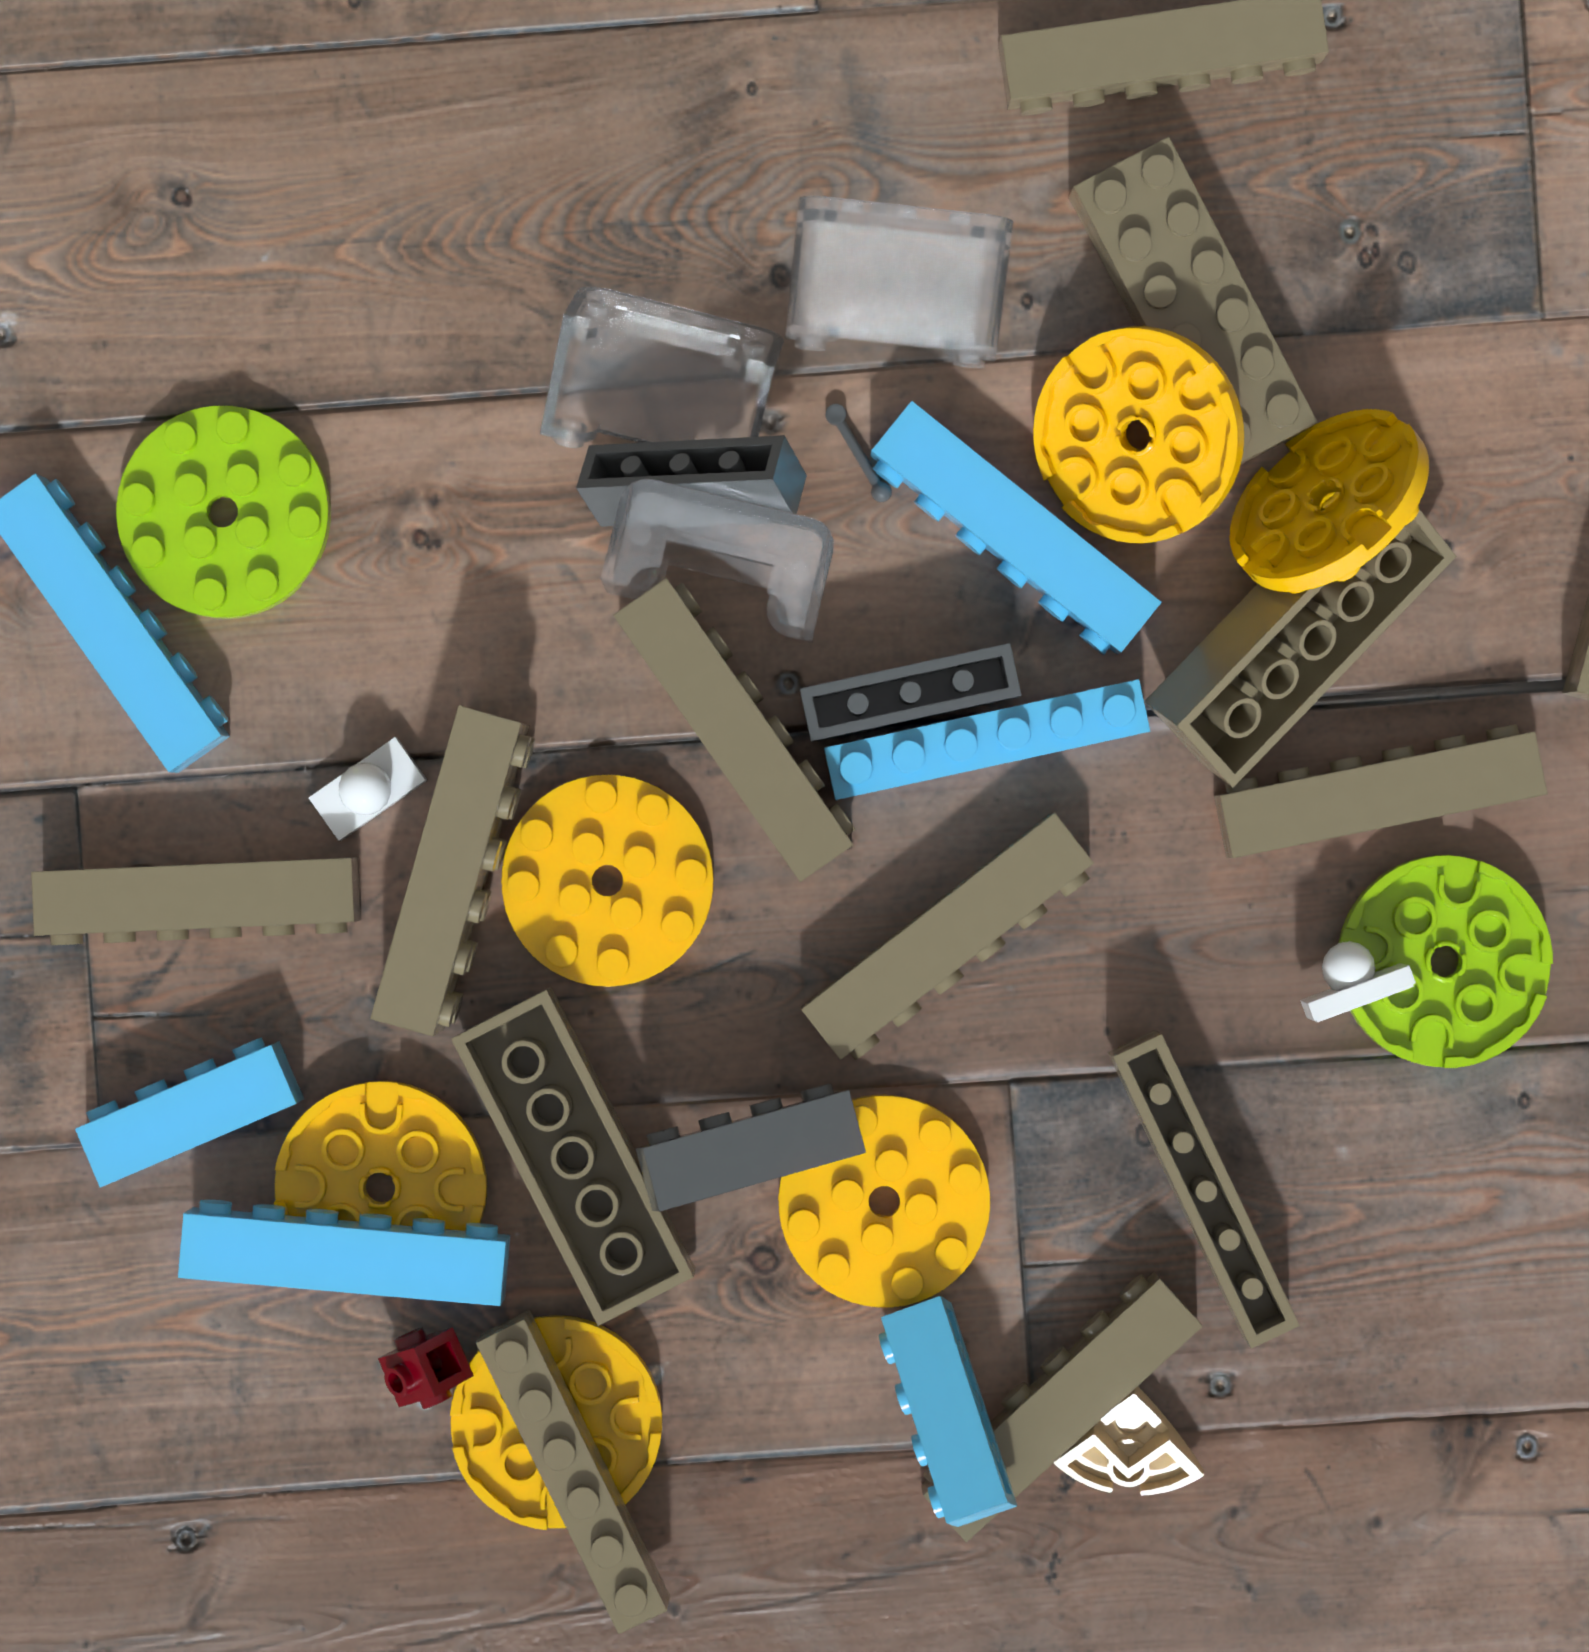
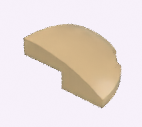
[1054,1386,1204,1495]

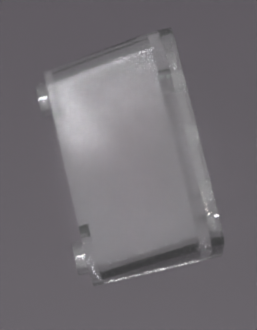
[785,196,1014,368]
[540,286,784,448]
[601,479,834,643]

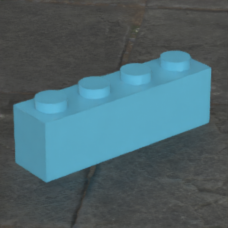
[75,1037,304,1188]
[879,1296,1018,1527]

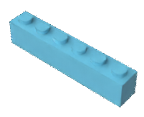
[870,401,1162,655]
[0,474,230,773]
[824,679,1151,800]
[178,1200,511,1306]

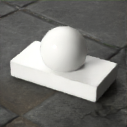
[309,737,427,841]
[1300,941,1416,1022]

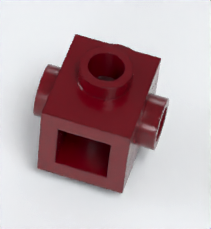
[378,1327,474,1409]

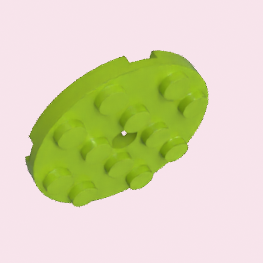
[116,406,331,619]
[1338,855,1553,1068]

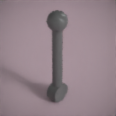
[825,404,892,502]

